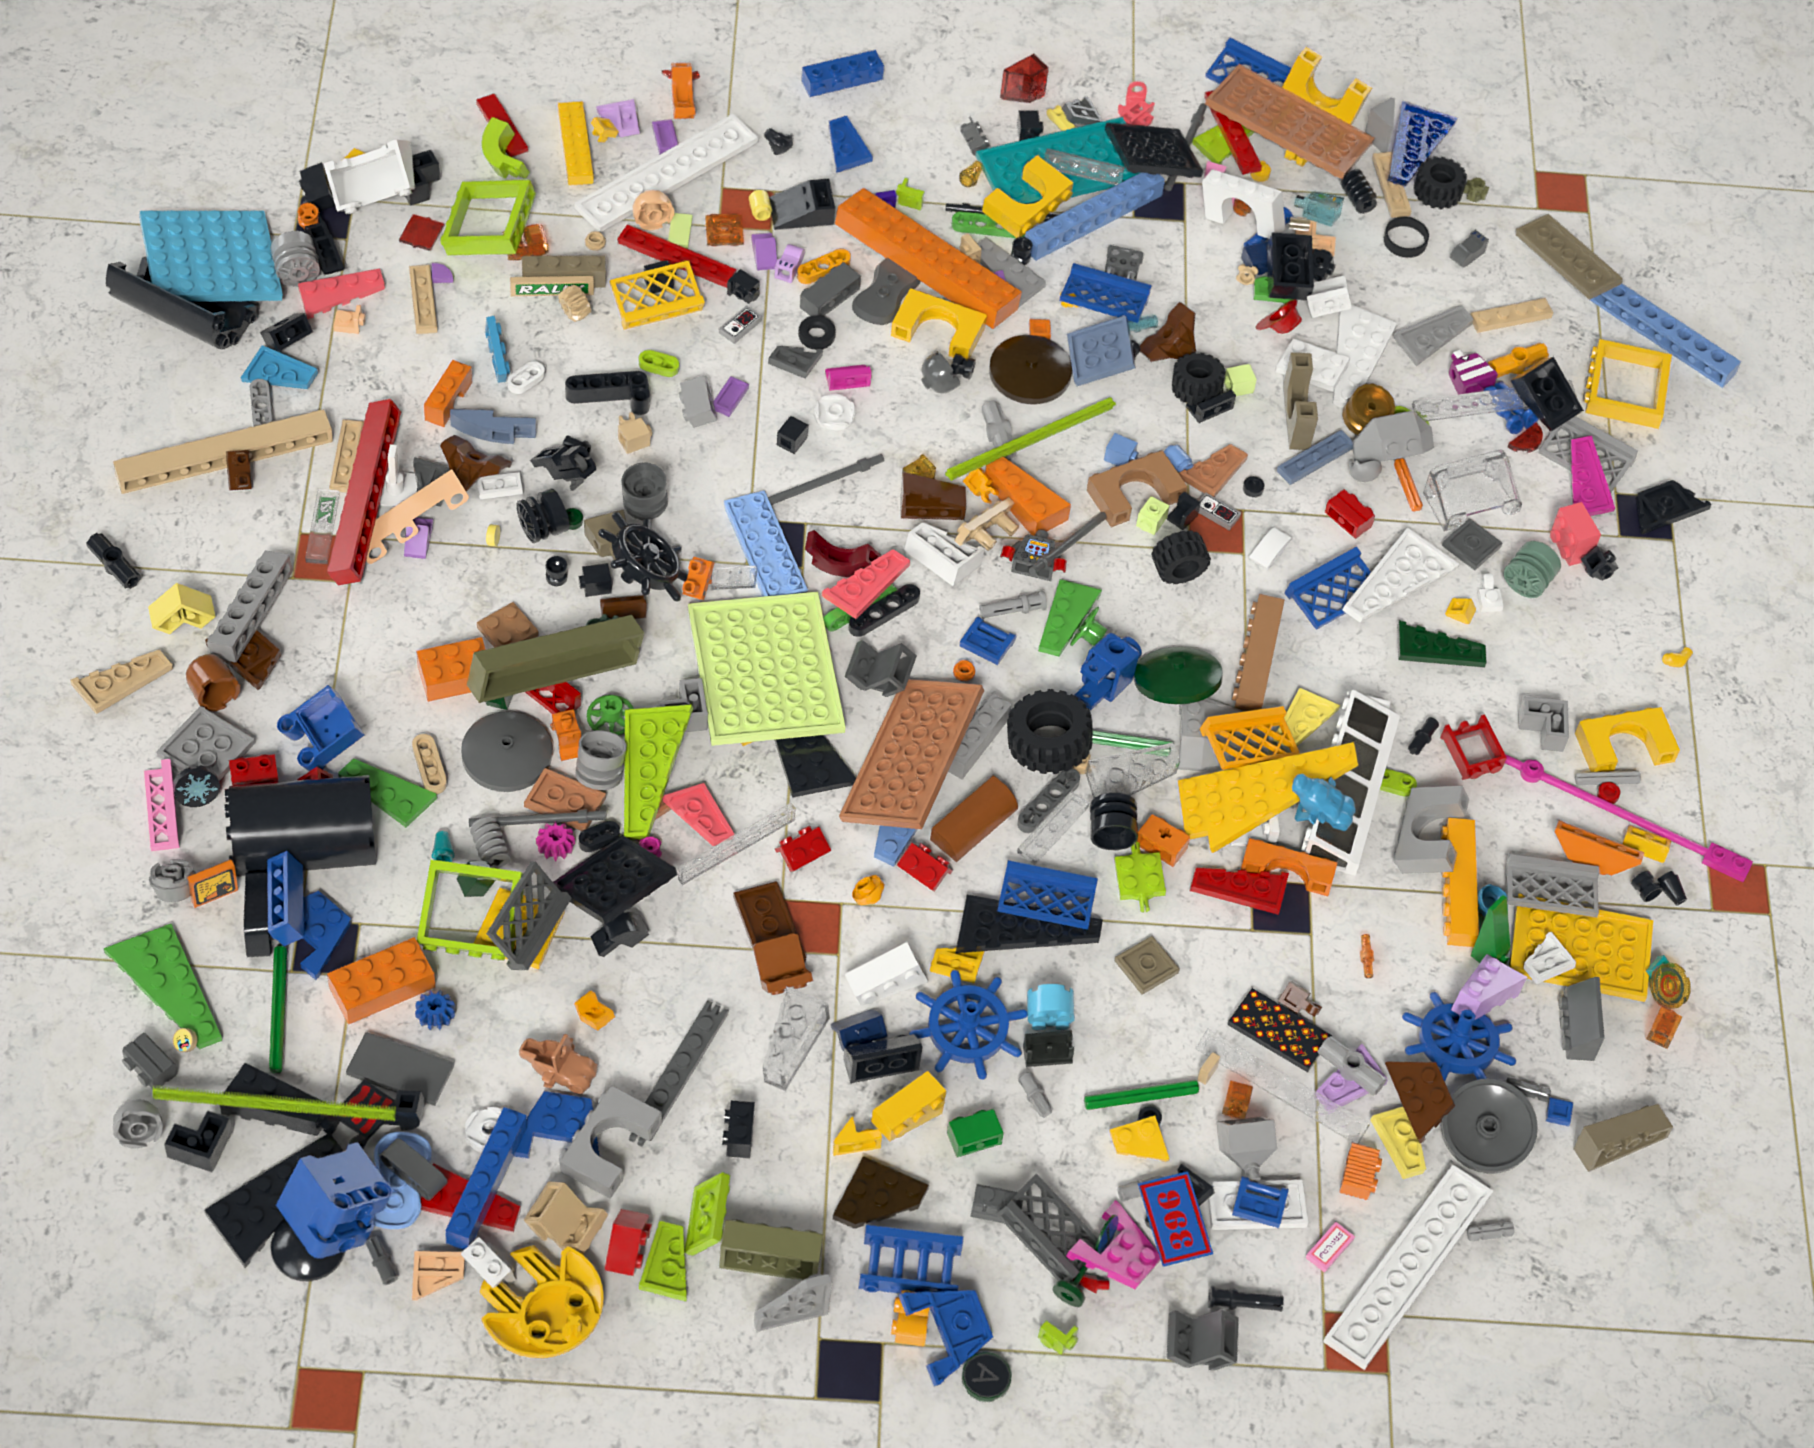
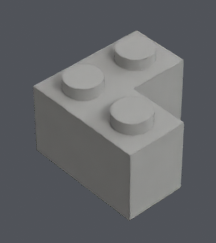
[660,678,708,732]
[1519,696,1569,752]

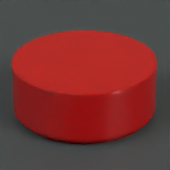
[1597,782,1621,804]

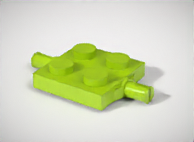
[1114,842,1166,913]

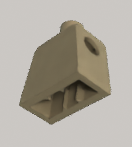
[584,510,630,560]

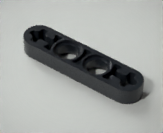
[848,584,920,637]

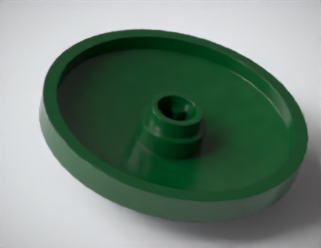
[1134,647,1223,705]

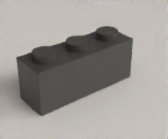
[800,262,861,316]

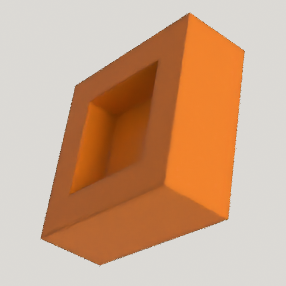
[1029,319,1051,339]

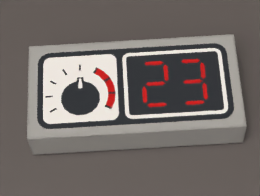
[719,306,762,344]
[1199,492,1241,531]

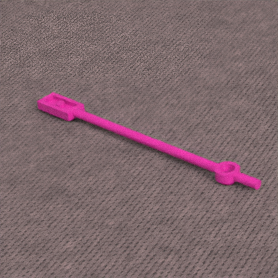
[1505,754,1753,882]

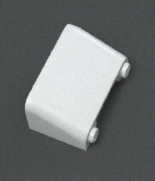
[324,140,415,214]

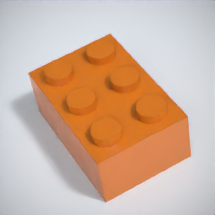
[416,637,486,702]

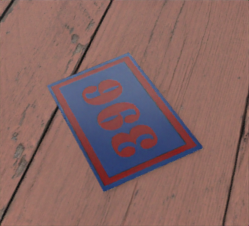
[1138,1171,1213,1267]

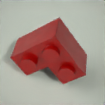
[604,1209,652,1276]

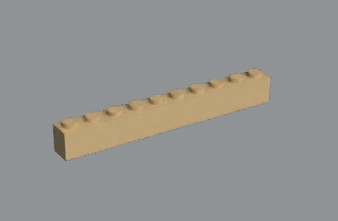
[113,410,333,494]

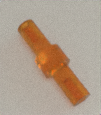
[1360,934,1374,978]

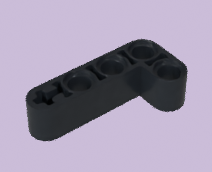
[565,371,650,415]
[244,872,271,958]

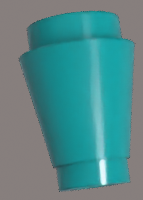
[432,831,455,862]

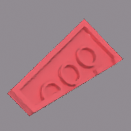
[298,269,385,320]
[822,549,910,619]

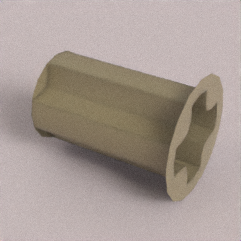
[1288,216,1310,232]

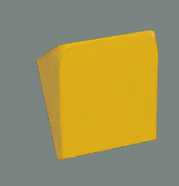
[1445,598,1476,624]

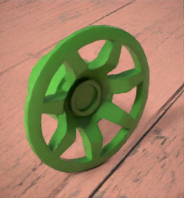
[1070,607,1107,646]
[587,695,634,736]

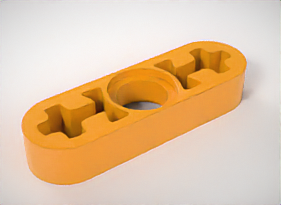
[797,249,851,284]

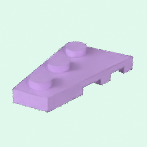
[1315,1044,1388,1113]

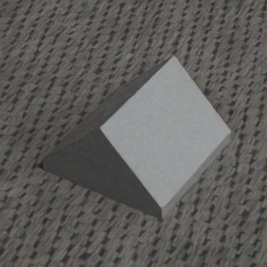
[1365,97,1395,153]

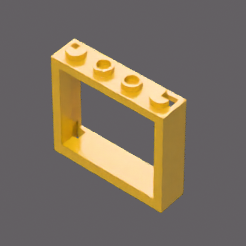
[1583,339,1672,429]

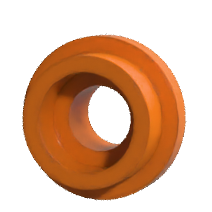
[953,660,975,681]

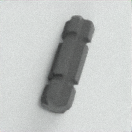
[1506,1077,1551,1102]

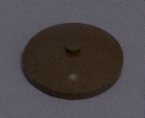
[989,335,1072,404]

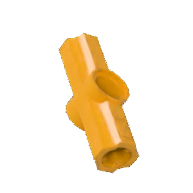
[1488,343,1549,378]

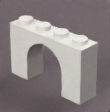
[1202,169,1285,239]

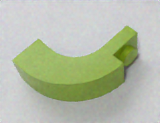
[481,117,530,179]

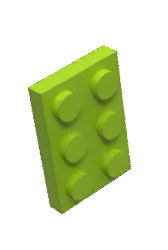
[684,1172,730,1256]

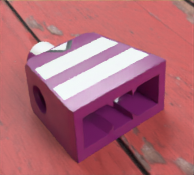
[1449,350,1498,399]

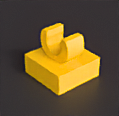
[591,117,619,143]

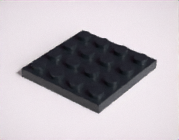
[1105,123,1203,178]
[553,835,678,925]

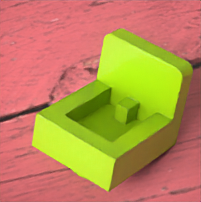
[896,177,925,211]
[1038,1320,1079,1355]

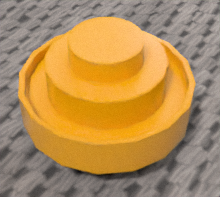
[852,875,884,905]

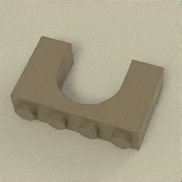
[1283,352,1318,450]

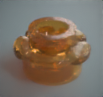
[1233,199,1251,217]

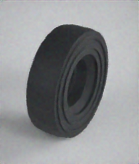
[798,315,836,350]

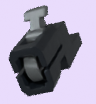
[530,445,596,491]

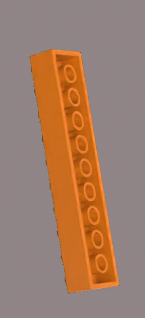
[835,188,1022,329]

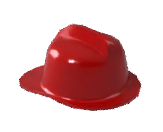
[1255,299,1302,334]

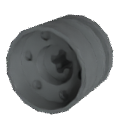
[621,462,668,520]

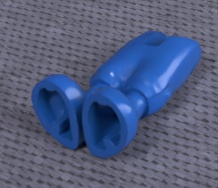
[1484,381,1539,434]

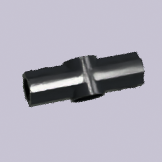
[86,533,141,589]

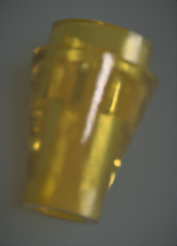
[959,161,983,188]

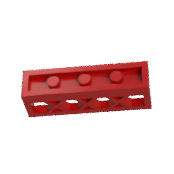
[525,682,581,714]

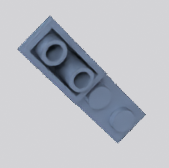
[450,409,536,444]

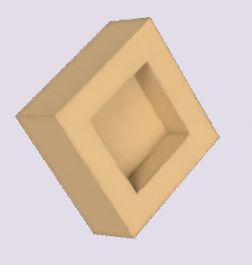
[1197,1052,1220,1085]

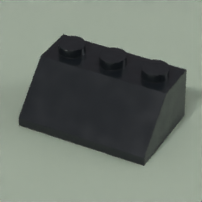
[843,1034,922,1084]

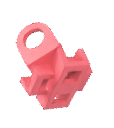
[1118,81,1155,126]

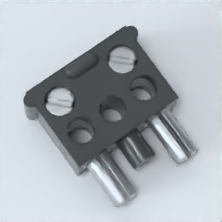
[1105,245,1144,280]

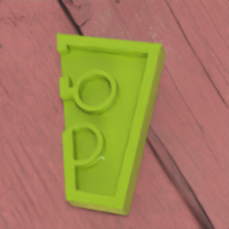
[639,1220,687,1302]

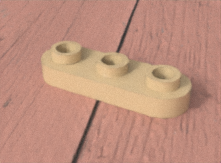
[412,734,447,794]

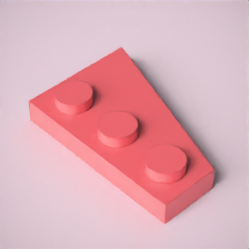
[662,783,735,846]

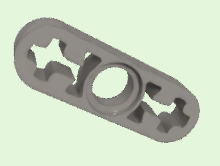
[250,379,272,427]

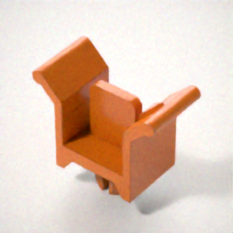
[550,709,581,761]

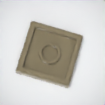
[1114,936,1180,995]

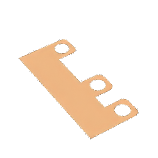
[366,469,469,564]

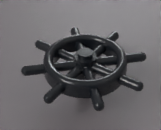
[598,512,688,602]

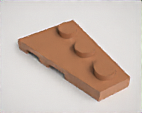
[1179,444,1248,497]

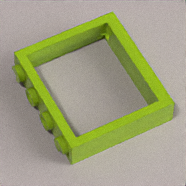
[440,180,536,256]
[416,860,524,961]

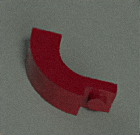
[805,530,881,578]

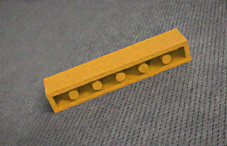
[1441,817,1479,947]

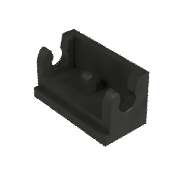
[1023,1030,1074,1067]

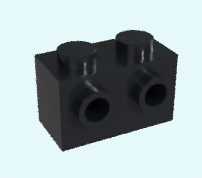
[299,162,336,212]
[722,1100,755,1158]

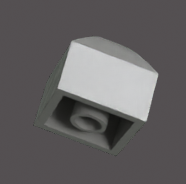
[1217,1116,1277,1183]

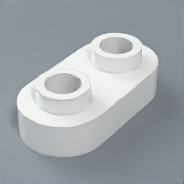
[507,361,545,394]

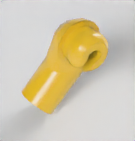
[1662,647,1693,668]

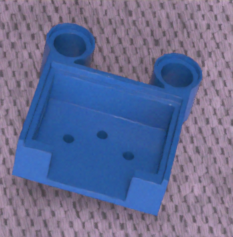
[277,685,365,771]

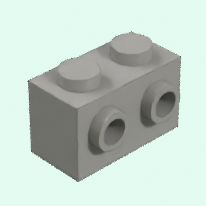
[679,375,717,428]

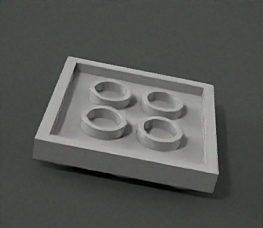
[156,706,255,781]

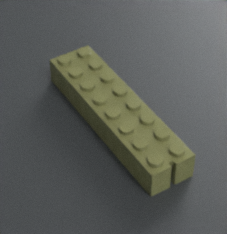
[467,615,644,703]

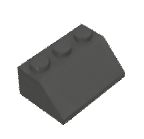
[1559,977,1605,1061]

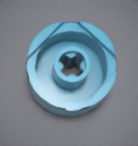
[1027,984,1075,1031]

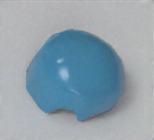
[1477,884,1508,917]

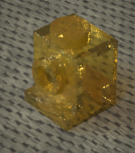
[902,454,936,479]

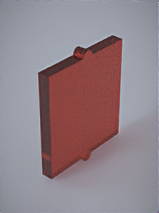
[399,214,444,251]

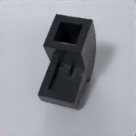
[590,912,649,957]
[383,1090,425,1131]

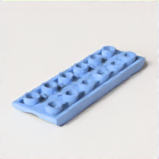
[724,491,808,597]

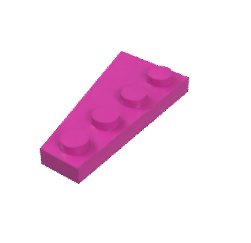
[1570,435,1615,516]

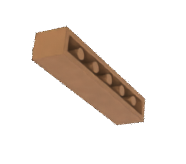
[1232,594,1285,711]

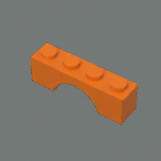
[1241,838,1337,896]

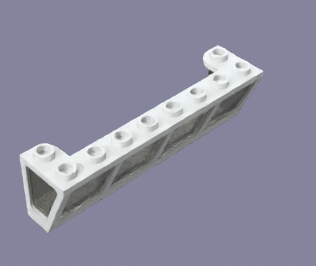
[1301,690,1400,876]

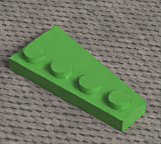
[1038,579,1102,657]

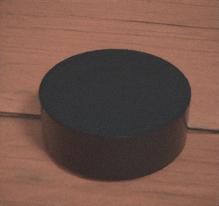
[1243,476,1265,497]
[1137,1106,1162,1127]

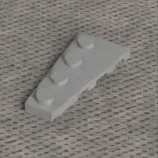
[977,237,1046,308]
[1394,305,1474,366]

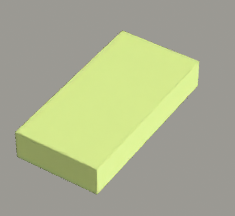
[668,213,693,249]

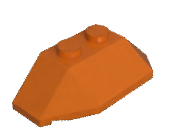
[1555,820,1644,876]

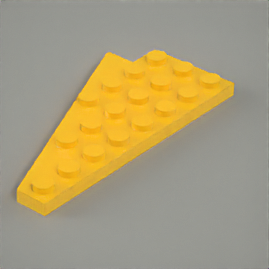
[1178,742,1358,853]

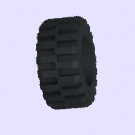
[1007,689,1093,774]

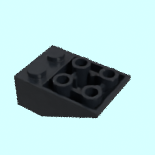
[769,178,835,230]

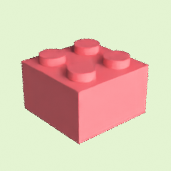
[1550,502,1601,566]

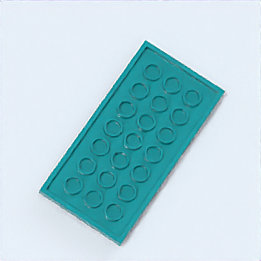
[976,117,1141,204]

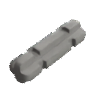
[1467,1222,1515,1241]

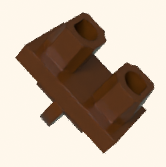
[226,450,252,491]

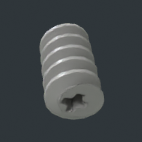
[470,817,510,868]

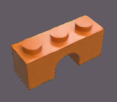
[424,360,472,427]

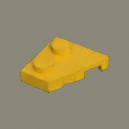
[929,947,985,984]
[1109,1116,1170,1162]

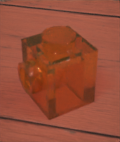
[1646,1007,1683,1049]
[1222,1080,1253,1119]

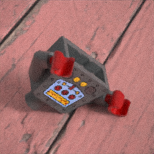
[1000,530,1067,581]

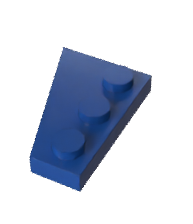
[828,115,873,173]

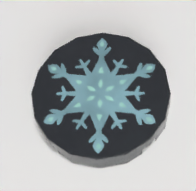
[173,766,220,808]

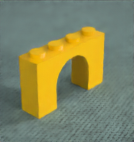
[1282,47,1372,125]
[982,155,1073,238]
[891,288,987,359]
[1575,707,1680,772]

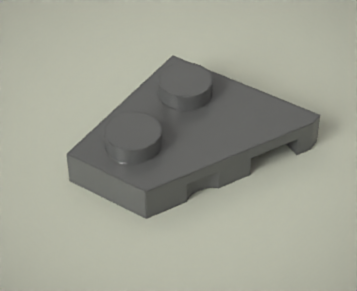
[1062,97,1103,126]
[768,346,823,379]
[413,457,450,507]

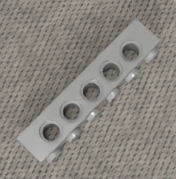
[207,550,293,662]

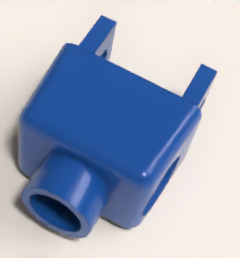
[1075,633,1142,710]

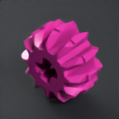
[536,821,575,862]

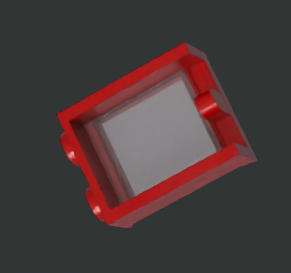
[1440,714,1507,780]

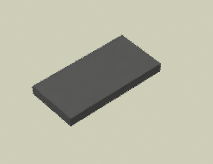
[346,1032,454,1106]

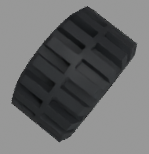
[1413,156,1467,209]
[1172,352,1226,406]
[1151,530,1211,584]

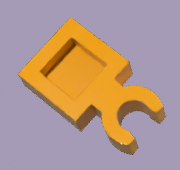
[963,467,999,504]

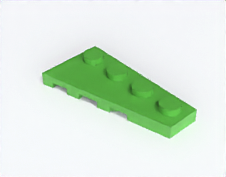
[338,759,437,828]

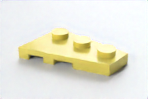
[1273,688,1340,747]
[1370,1107,1426,1179]

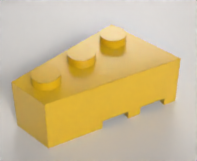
[871,1071,946,1141]

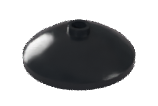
[271,1220,345,1281]

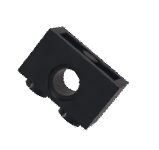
[260,313,313,352]

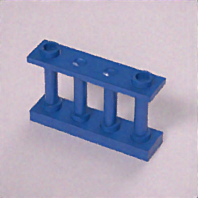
[858,1225,964,1294]

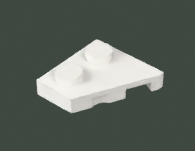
[1523,932,1576,984]

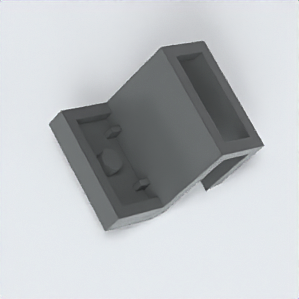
[844,640,917,697]
[1167,1309,1239,1371]

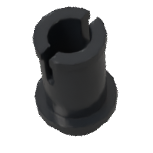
[562,435,591,453]

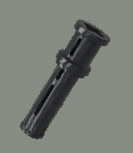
[1208,1286,1284,1312]

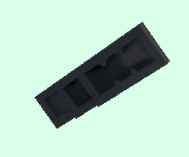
[303,210,344,275]

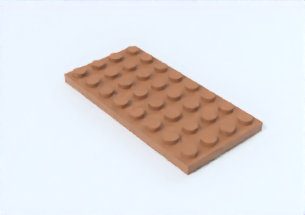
[1205,64,1375,179]
[839,679,984,829]

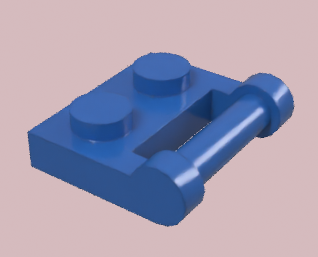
[959,617,1017,665]
[1232,1176,1289,1228]

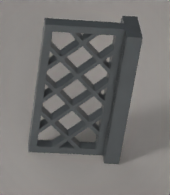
[486,862,572,970]
[996,1174,1098,1282]

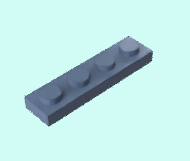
[1277,430,1353,485]

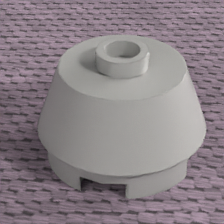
[149,859,196,902]

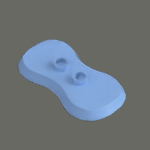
[373,1132,432,1229]

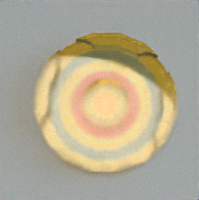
[1650,963,1691,1009]

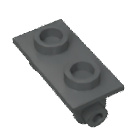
[960,116,990,156]

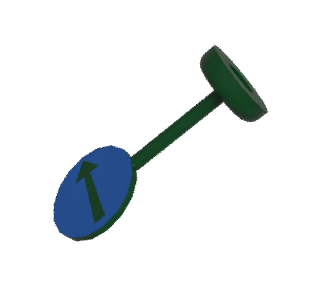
[1052,1214,1119,1307]

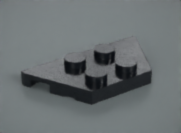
[1636,480,1712,535]

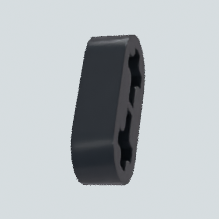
[578,821,620,853]

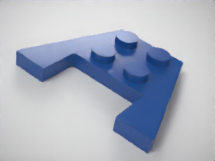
[270,891,352,980]
[514,1091,600,1159]
[898,1290,993,1387]

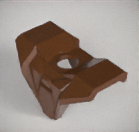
[1139,302,1196,362]
[440,435,512,491]

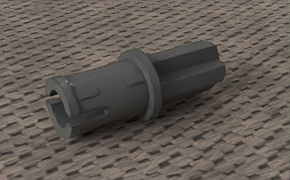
[366,1236,398,1285]

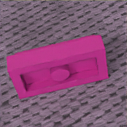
[825,365,872,391]

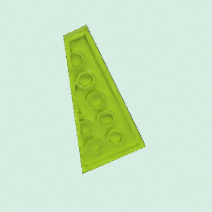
[624,705,693,840]

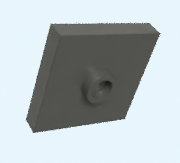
[1442,518,1502,571]

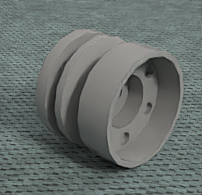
[270,231,320,287]
[575,730,626,790]

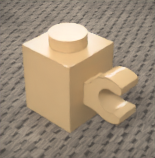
[618,412,652,454]

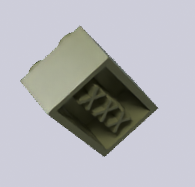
[719,1219,823,1281]

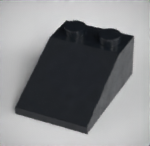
[1510,356,1584,432]

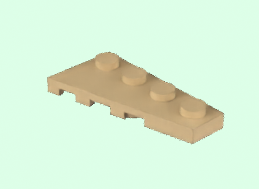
[70,650,173,714]

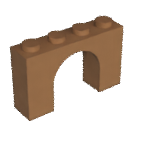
[1086,450,1187,527]

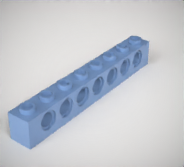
[1025,173,1165,261]
[1590,284,1741,388]

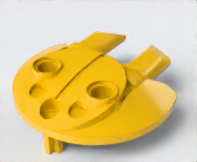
[480,1245,603,1358]

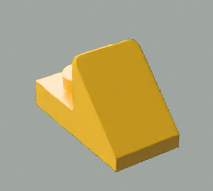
[833,1117,882,1156]

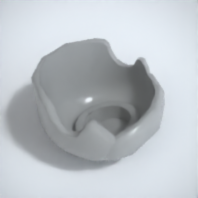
[1349,460,1382,482]

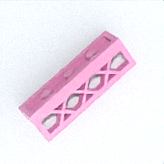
[144,759,179,851]

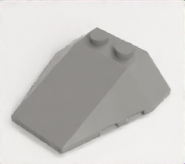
[1178,698,1268,771]

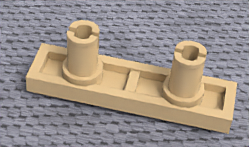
[954,497,1019,551]

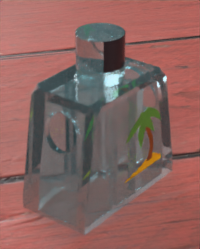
[1294,191,1344,227]

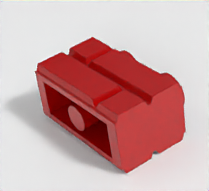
[1325,489,1375,539]

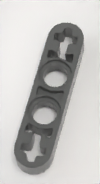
[1017,769,1080,833]

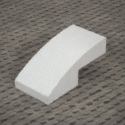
[1249,527,1292,571]

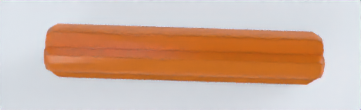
[1394,458,1423,512]

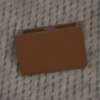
[600,595,646,619]

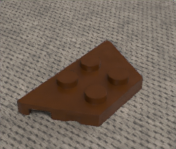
[205,630,281,690]
[1385,1062,1455,1143]

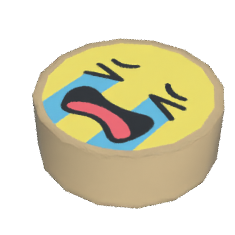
[173,1028,197,1052]

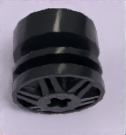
[516,488,569,544]
[1090,792,1138,850]

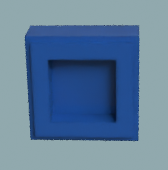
[1546,1097,1573,1127]

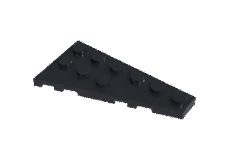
[774,735,856,798]
[204,1132,343,1268]

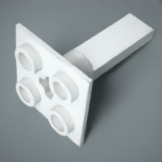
[379,444,417,507]

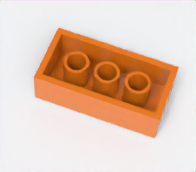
[327,937,435,1025]

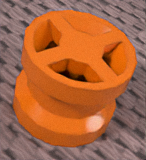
[298,203,319,229]

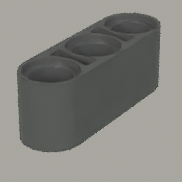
[379,1138,448,1201]

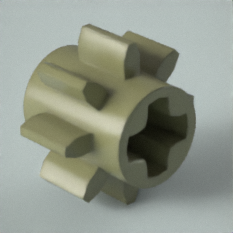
[1463,178,1489,202]

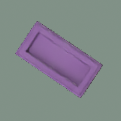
[652,119,678,155]
[713,376,749,417]

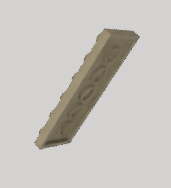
[1516,214,1623,300]

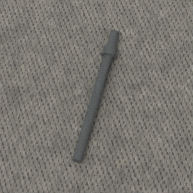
[1164,103,1207,191]
[768,454,884,505]
[1029,512,1107,575]
[469,809,607,827]

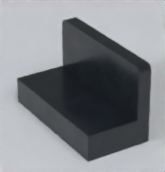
[1186,390,1236,423]

